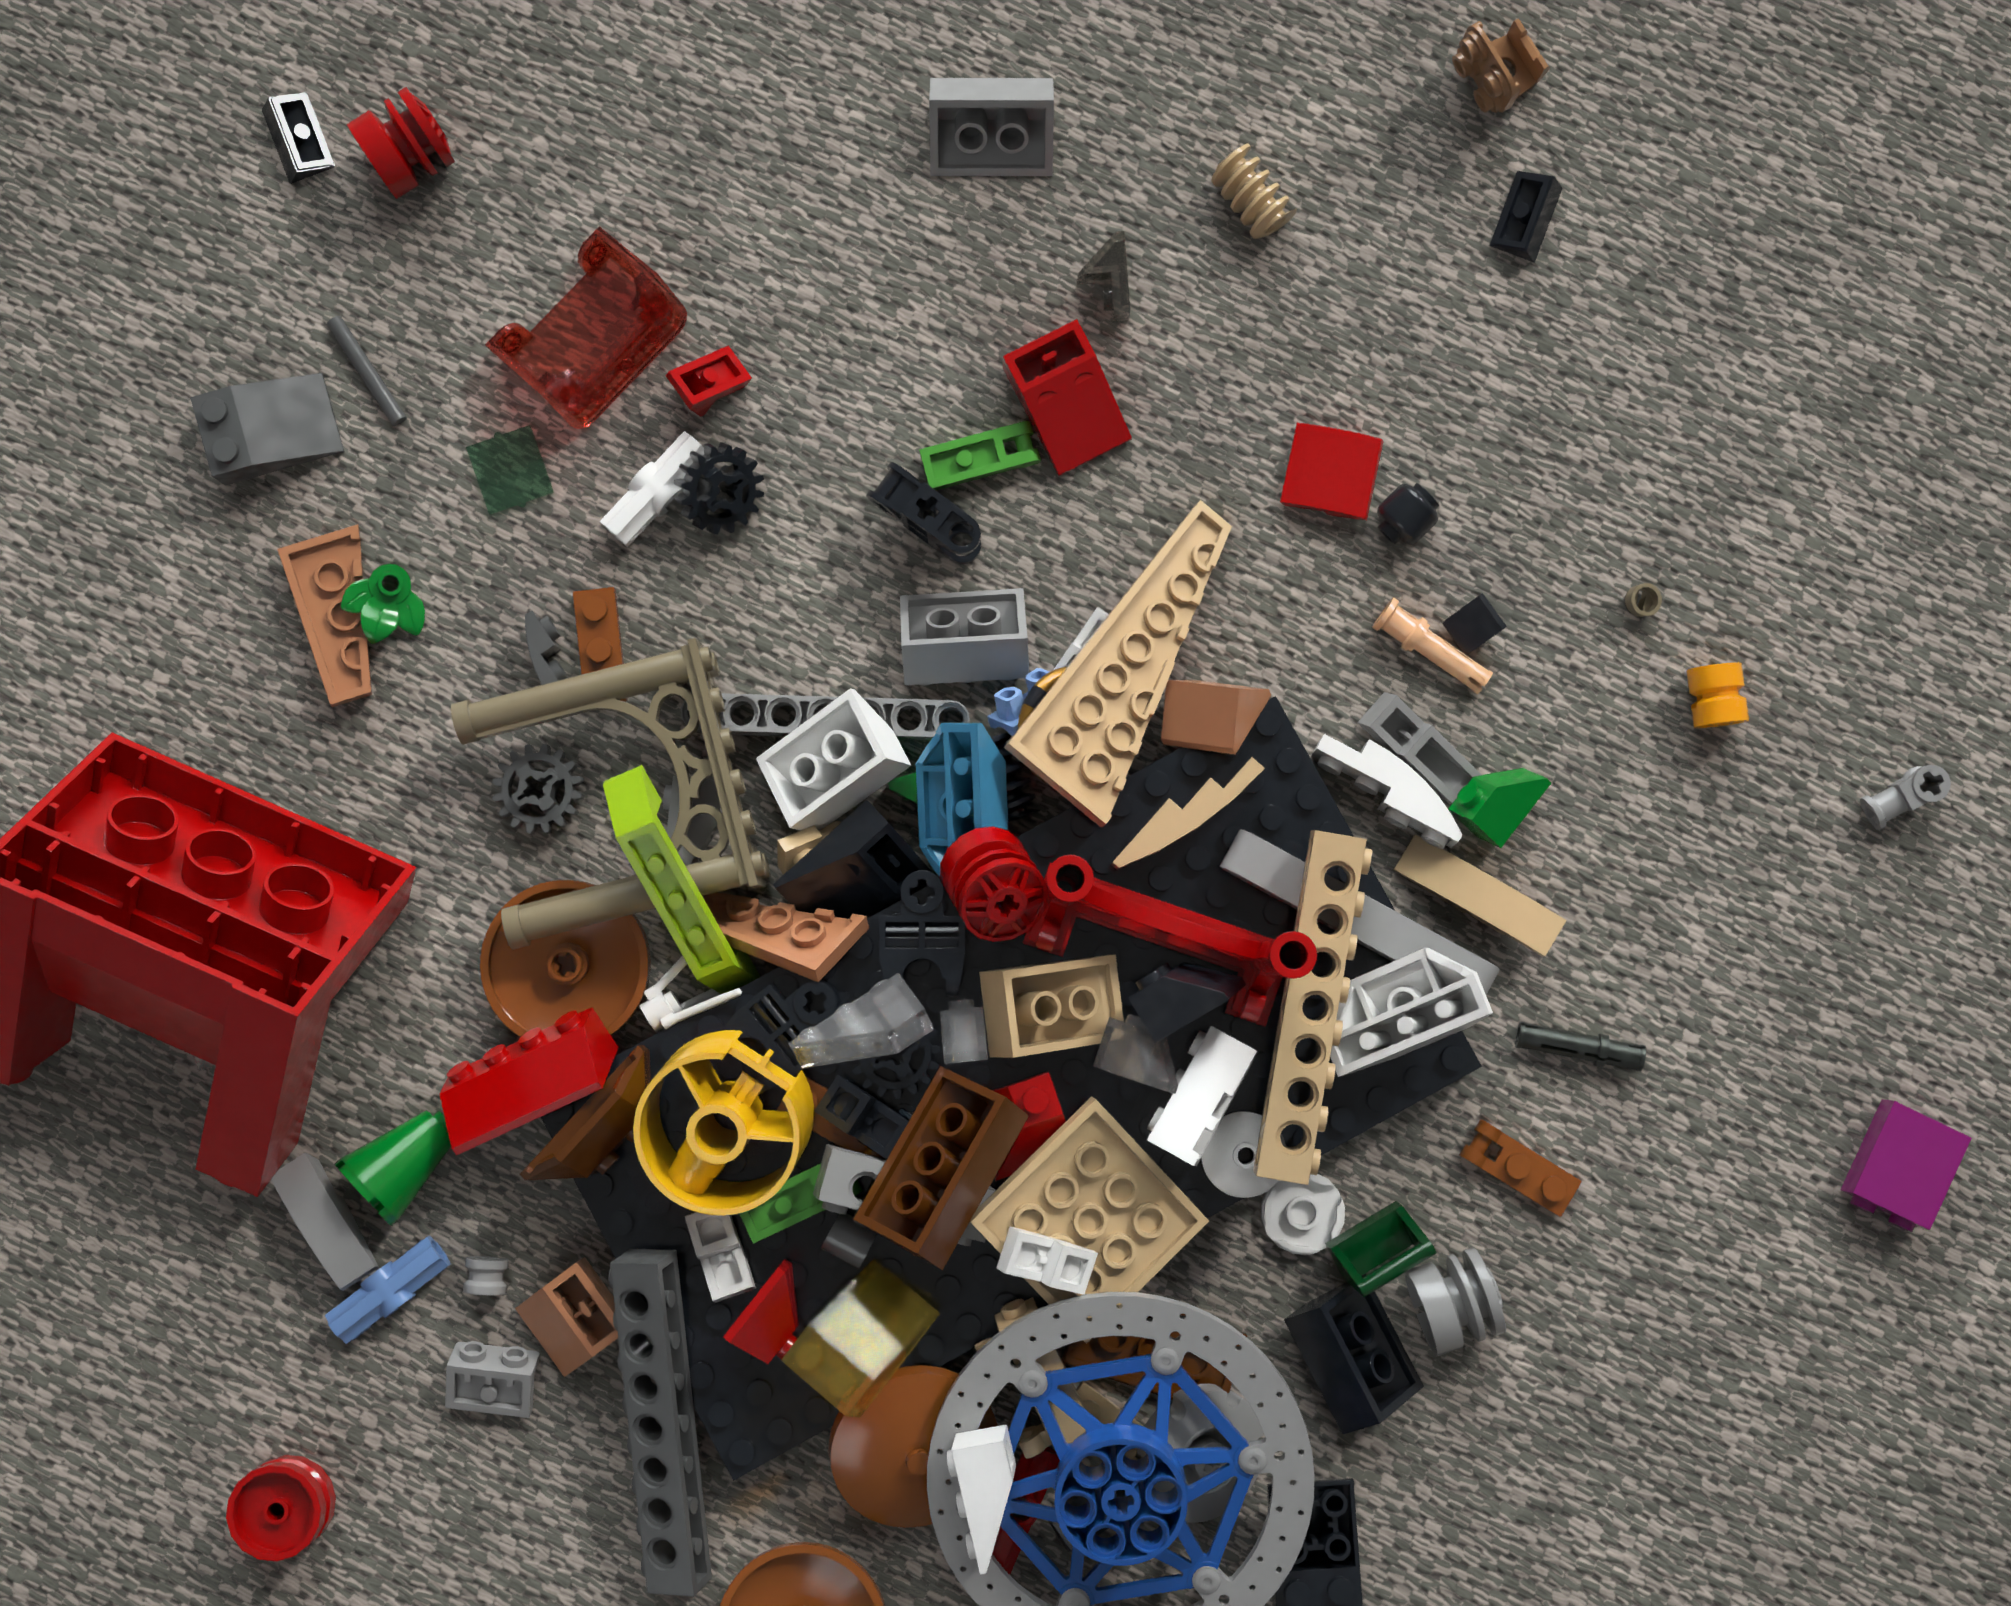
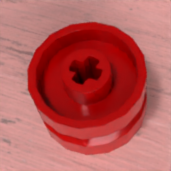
[226,1455,336,1562]

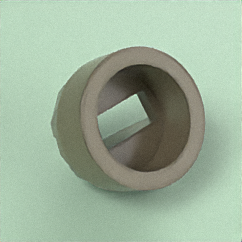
[1624,583,1662,617]

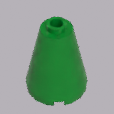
[334,1110,451,1227]

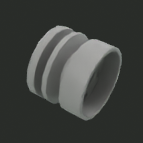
[1404,1247,1506,1357]

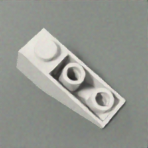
[947,1424,1016,1575]

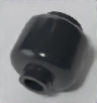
[1377,483,1439,545]

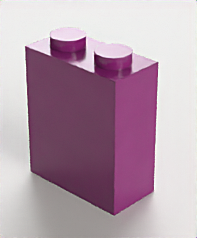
[1840,1099,1972,1232]

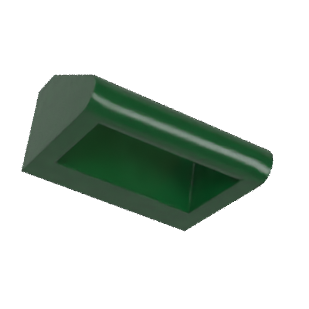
[1325,1201,1437,1297]

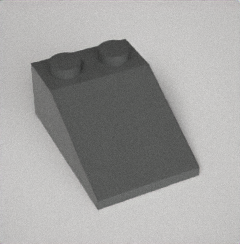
[190,373,345,486]

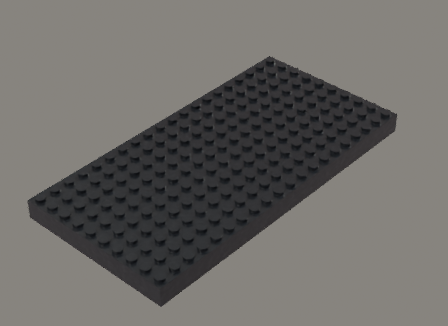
[541,696,1482,1481]

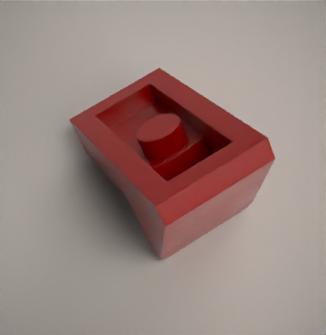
[666,345,752,417]

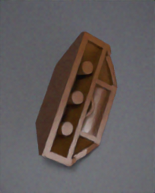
[519,1045,651,1180]

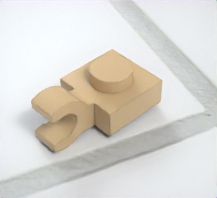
[777,821,841,875]

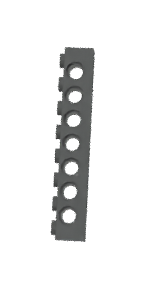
[608,1249,712,1597]

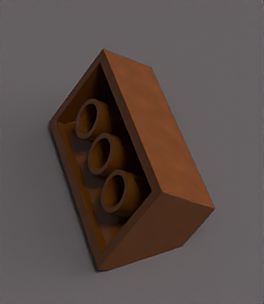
[853,1066,1029,1270]

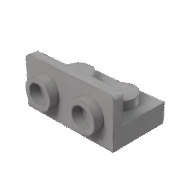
[445,1341,540,1418]

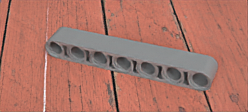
[681,693,970,741]
[1220,829,1500,995]

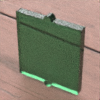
[466,425,554,515]

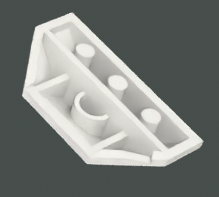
[1330,948,1493,1077]

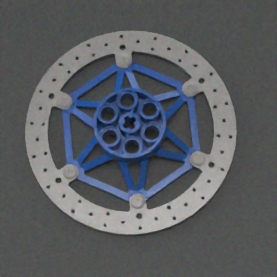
[927,1292,1315,1606]

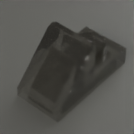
[1077,231,1130,323]

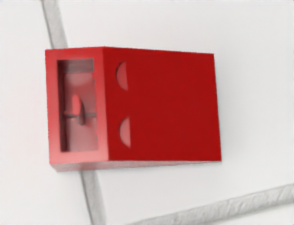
[1003,319,1132,476]

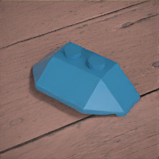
[916,723,1008,877]

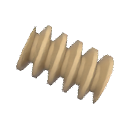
[1211,143,1297,239]

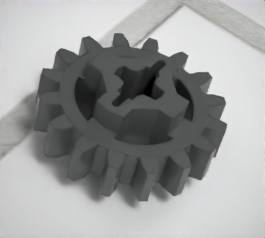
[492,744,585,834]

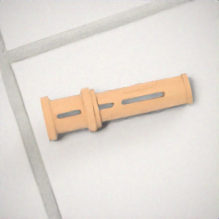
[1372,597,1493,694]

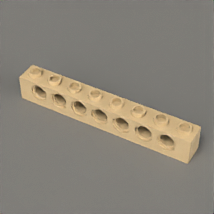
[1253,830,1372,1185]

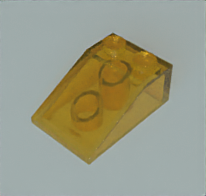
[781,1259,940,1418]

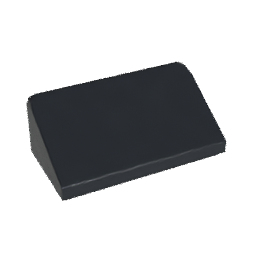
[262,92,335,184]
[1489,171,1562,263]

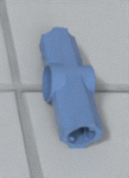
[325,1236,451,1344]

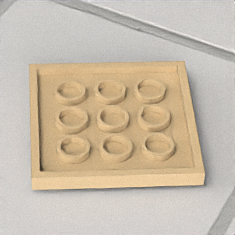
[970,1096,1209,1344]

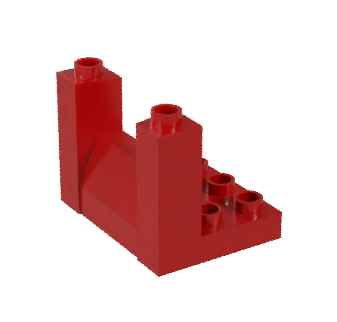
[0,732,417,1197]

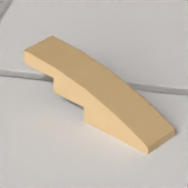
[1111,757,1265,870]
[1393,835,1567,957]

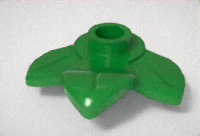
[341,564,425,644]

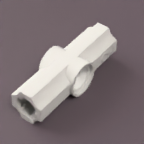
[600,431,704,547]

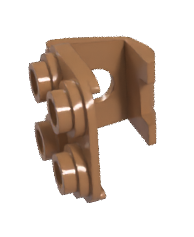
[1452,18,1550,113]

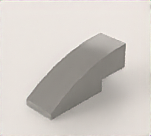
[1357,692,1482,805]
[271,1153,379,1291]

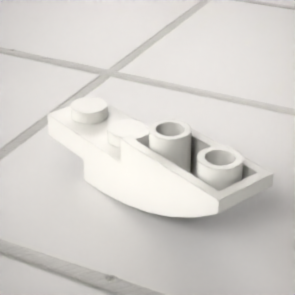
[1312,734,1462,849]

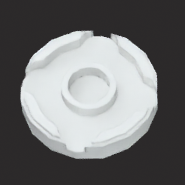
[1261,1174,1345,1255]

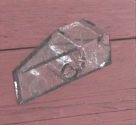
[788,973,934,1069]

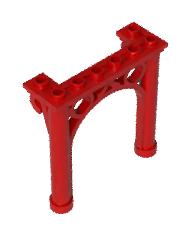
[1023,855,1317,1027]

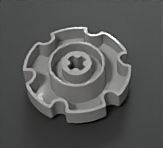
[1137,1384,1264,1523]

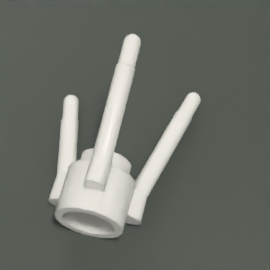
[640,955,742,1033]

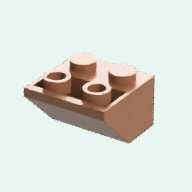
[515,1257,618,1377]

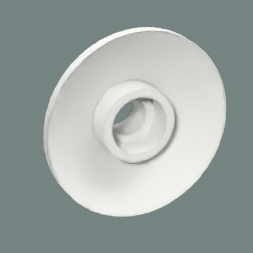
[1201,1112,1286,1198]

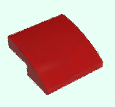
[1280,422,1384,521]

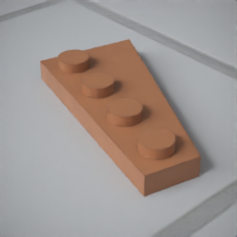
[704,892,869,982]

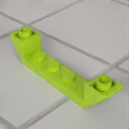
[603,765,760,994]

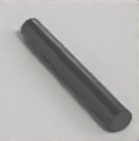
[327,316,407,427]

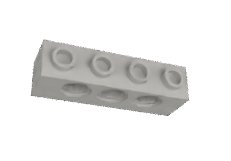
[813,1144,996,1246]

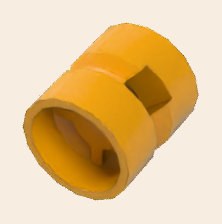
[1686,662,1749,728]

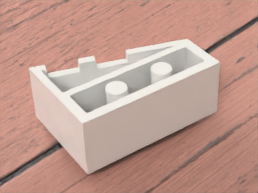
[1147,1026,1258,1166]

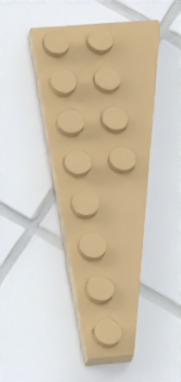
[1004,500,1232,827]

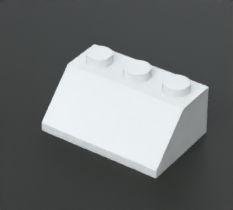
[756,688,911,831]

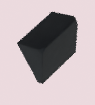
[1443,593,1507,655]

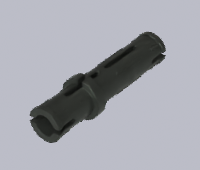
[1515,1021,1646,1072]

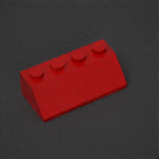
[439,1007,618,1156]

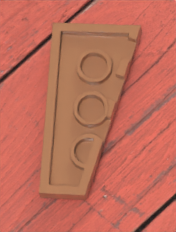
[277,524,372,707]

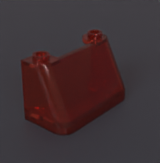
[485,226,687,429]

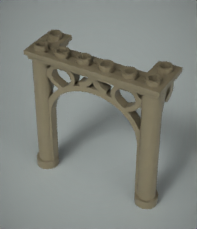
[451,637,771,950]

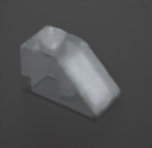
[940,999,988,1064]
[1093,1014,1178,1094]

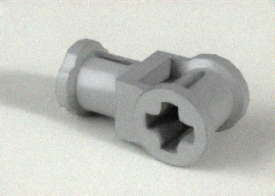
[1859,765,1951,831]

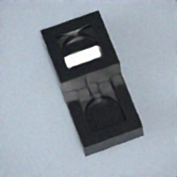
[814,1075,909,1159]

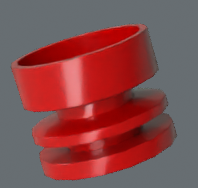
[346,87,455,199]
[940,826,1048,942]

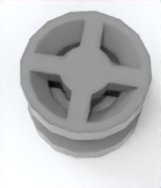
[463,1256,509,1295]

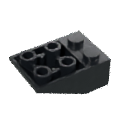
[773,800,932,919]
[1267,1478,1363,1606]

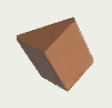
[1161,680,1271,755]

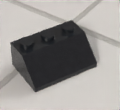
[1284,1273,1424,1434]

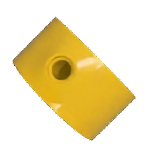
[633,1030,814,1216]

